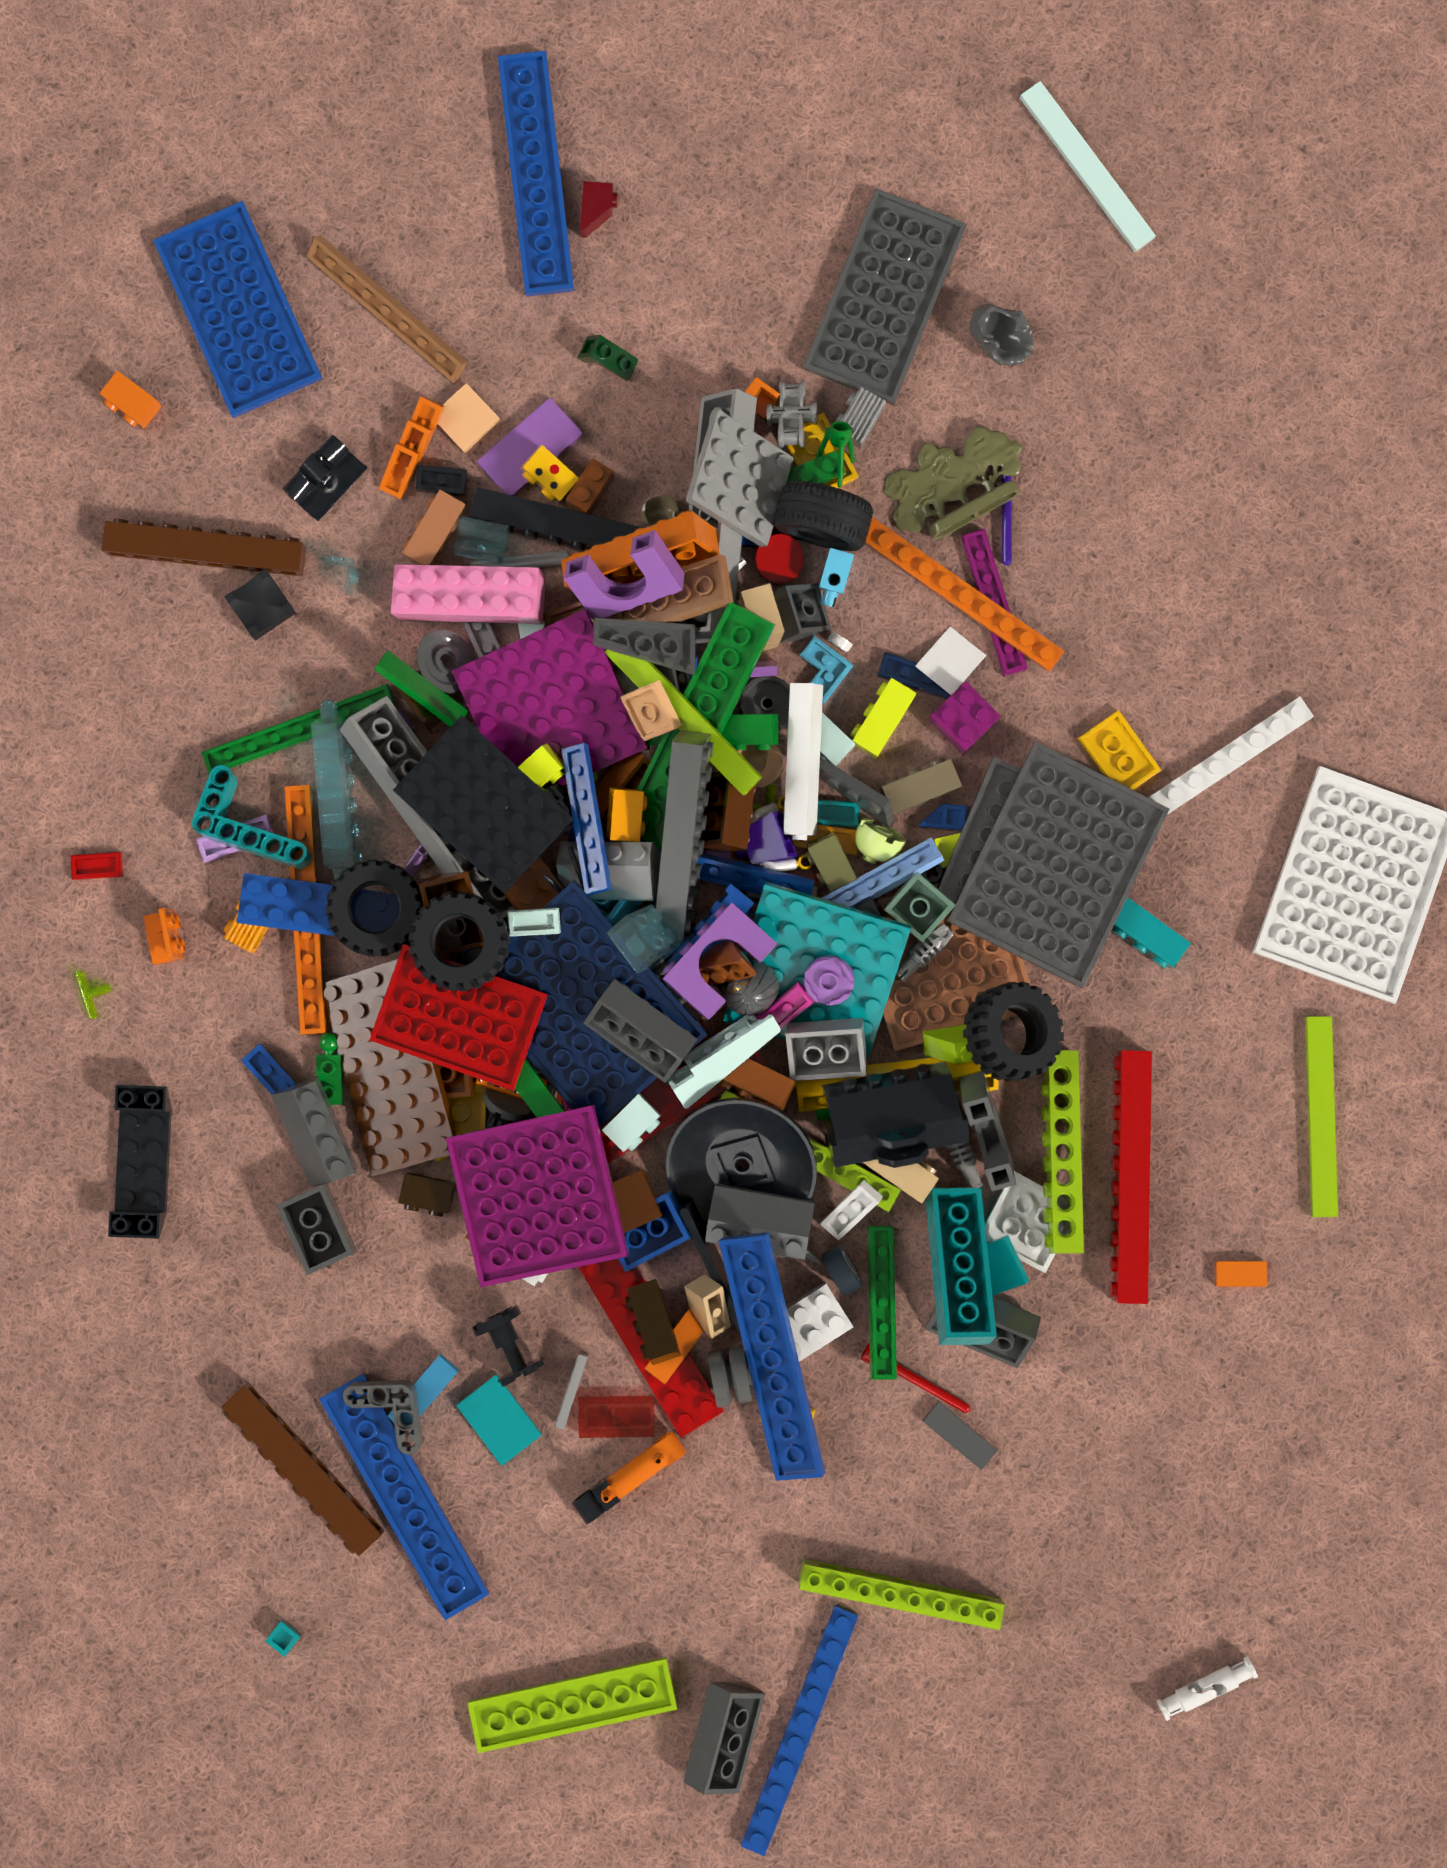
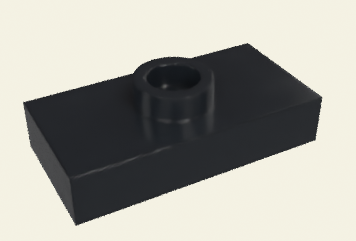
[415,465,468,496]

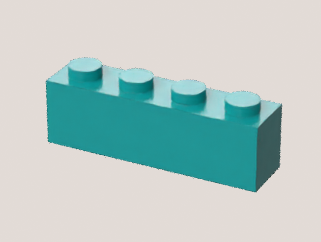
[1112,897,1191,969]

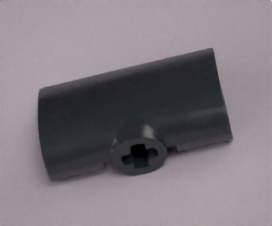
[282,434,367,521]

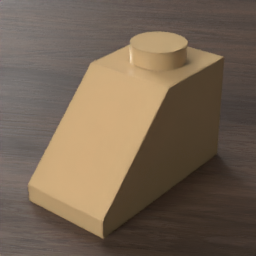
[685,1275,731,1339]

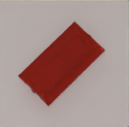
[578,1395,656,1438]

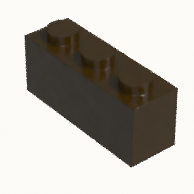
[625,1279,681,1365]

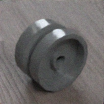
[740,676,790,732]
[708,1346,752,1408]

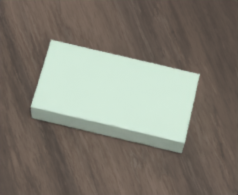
[507,907,561,936]

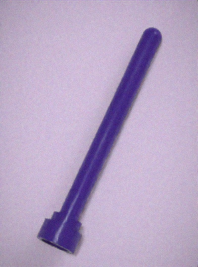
[1002,475,1012,566]

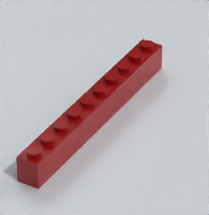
[1109,1050,1152,1304]

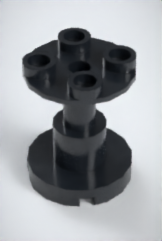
[472,1305,544,1387]

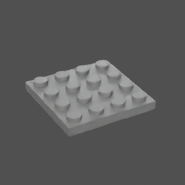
[685,409,794,547]

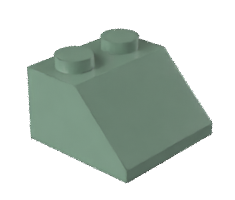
[884,871,956,943]

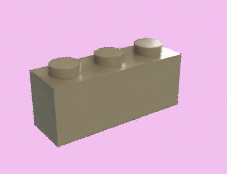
[880,758,962,816]

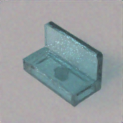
[453,516,509,564]

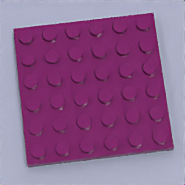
[452,609,649,789]
[446,1105,629,1287]

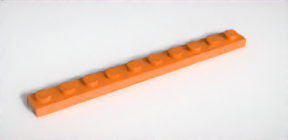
[865,517,1065,673]
[285,785,327,1035]

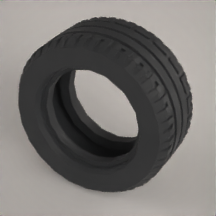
[774,481,873,551]

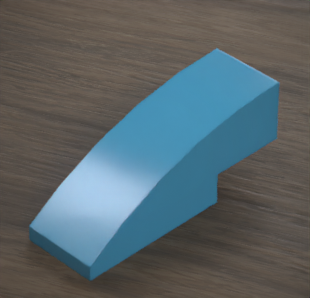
[387,1354,459,1423]

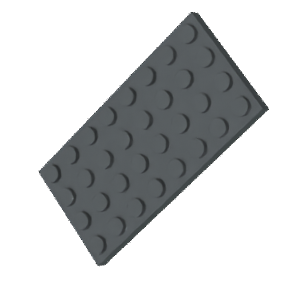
[803,188,967,405]

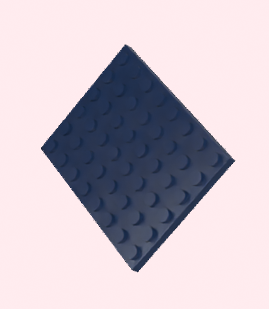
[495,880,708,1128]

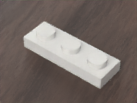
[820,1180,883,1241]

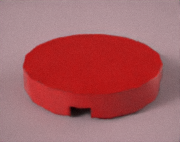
[755,534,804,584]

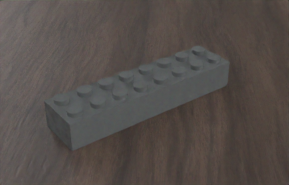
[653,730,714,942]

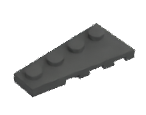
[819,757,894,829]

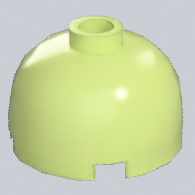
[855,818,906,864]

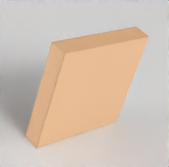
[437,383,500,454]
[620,680,682,741]

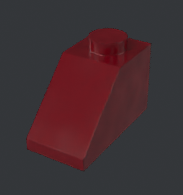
[580,181,618,238]

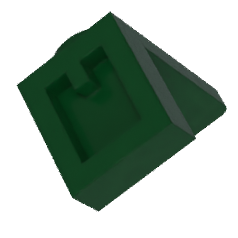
[577,335,638,381]

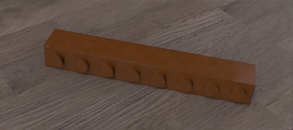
[101,518,306,577]
[221,1382,385,1556]

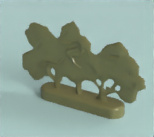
[883,426,1023,540]

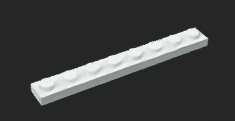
[1148,697,1314,815]

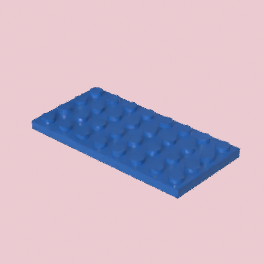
[153,201,323,418]

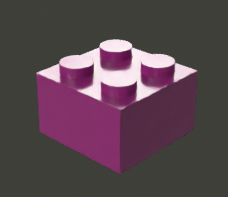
[928,681,1001,755]

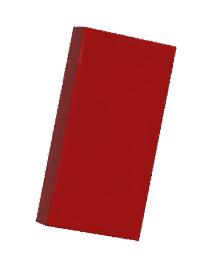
[70,852,123,880]

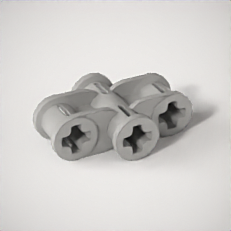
[766,381,818,448]

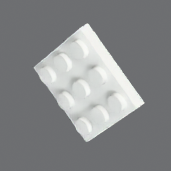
[985,1171,1069,1273]

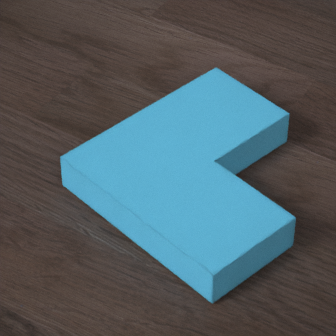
[799,636,854,705]

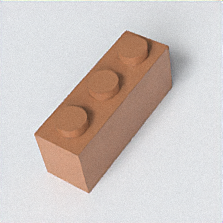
[402,490,468,565]

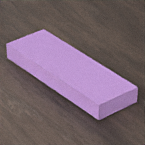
[196,814,274,863]

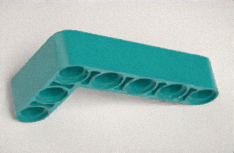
[192,765,312,869]

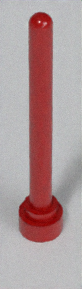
[860,1343,970,1413]

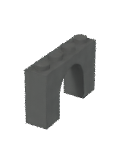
[959,1071,1016,1191]

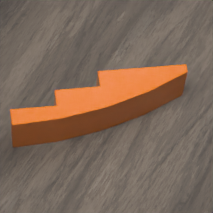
[379,396,445,499]
[645,1307,704,1384]

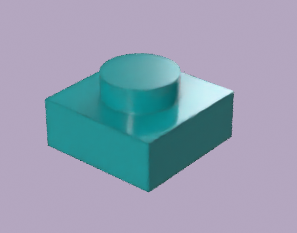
[265,1619,302,1657]

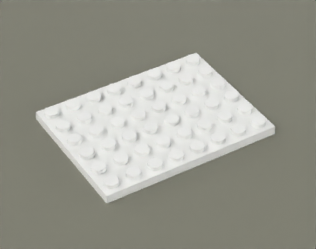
[1252,766,1447,1004]

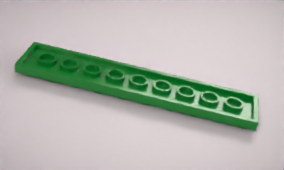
[638,602,776,850]

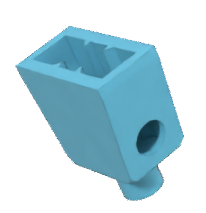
[819,548,854,608]

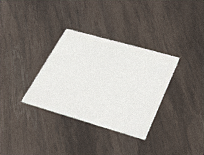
[915,627,986,695]

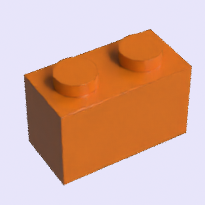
[99,370,162,429]

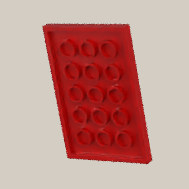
[369,944,548,1091]

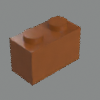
[566,458,614,515]

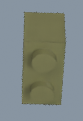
[805,831,857,892]

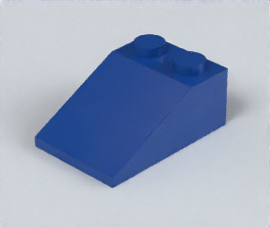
[618,1190,691,1272]

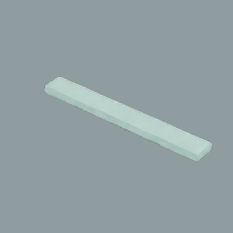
[1020,81,1156,252]

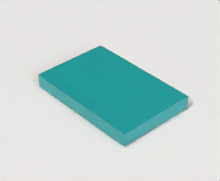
[456,1374,542,1466]

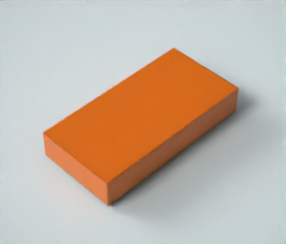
[1215,1261,1267,1287]

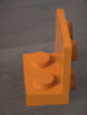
[143,907,186,965]

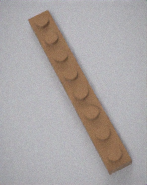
[306,235,468,383]

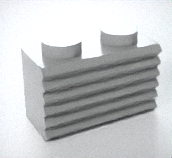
[836,387,886,449]

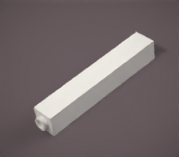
[783,683,823,840]

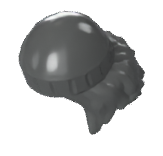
[970,304,1034,366]

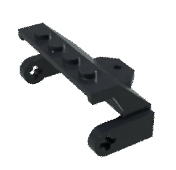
[822,1061,969,1168]

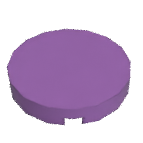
[804,955,855,1006]

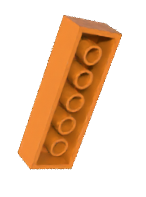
[561,511,720,593]

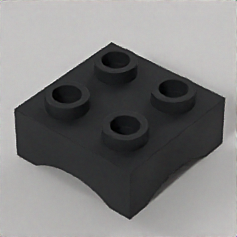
[224,569,296,641]

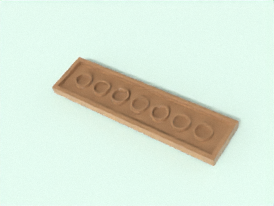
[544,554,734,627]

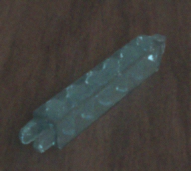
[311,699,361,879]

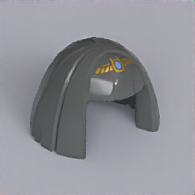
[721,961,779,1016]

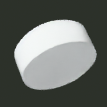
[827,631,853,652]

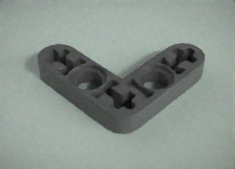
[343,1380,423,1455]

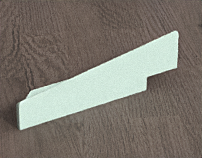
[667,1015,781,1108]

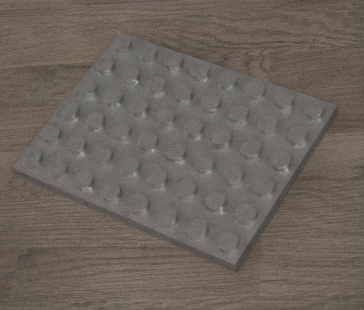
[947,741,1170,989]

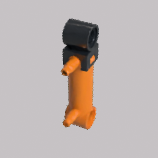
[571,1430,687,1525]

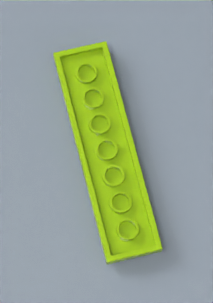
[467,1656,677,1753]

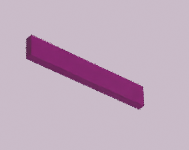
[960,528,1028,677]

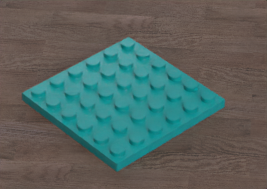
[723,881,911,1062]

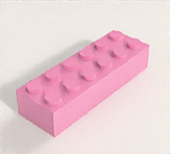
[391,565,546,624]

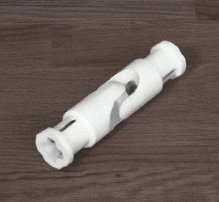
[1156,1656,1258,1721]

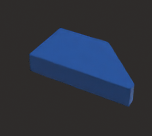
[919,804,967,831]

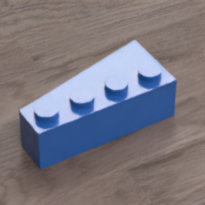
[667,884,754,965]

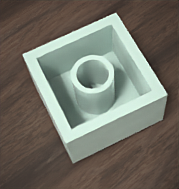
[602,1094,661,1152]

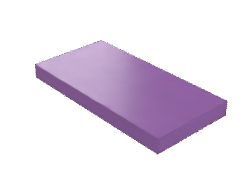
[477,397,583,496]

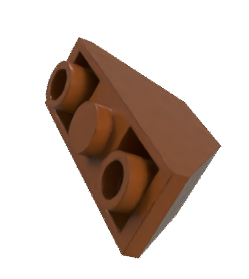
[699,941,757,986]

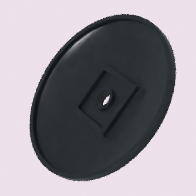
[666,1098,817,1227]

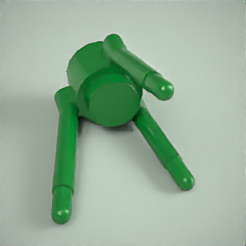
[816,421,855,488]

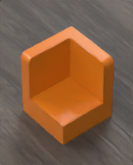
[745,377,780,419]

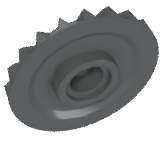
[415,630,474,694]

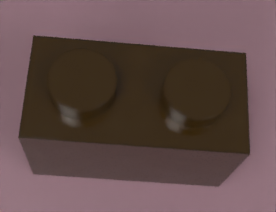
[398,1172,456,1217]

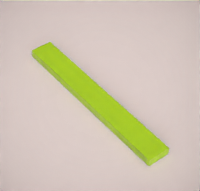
[605,650,762,795]
[1305,1016,1338,1217]

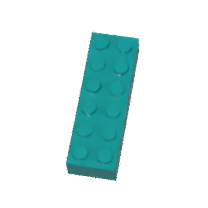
[925,1188,997,1345]

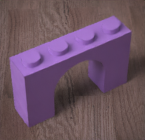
[564,530,685,620]
[662,903,777,1021]

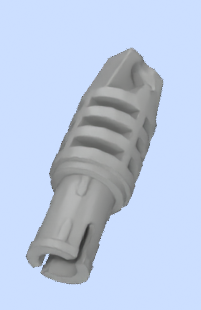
[896,923,954,982]
[947,1142,983,1188]

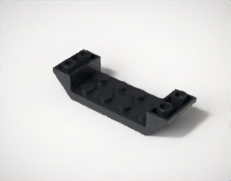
[108,1085,172,1239]

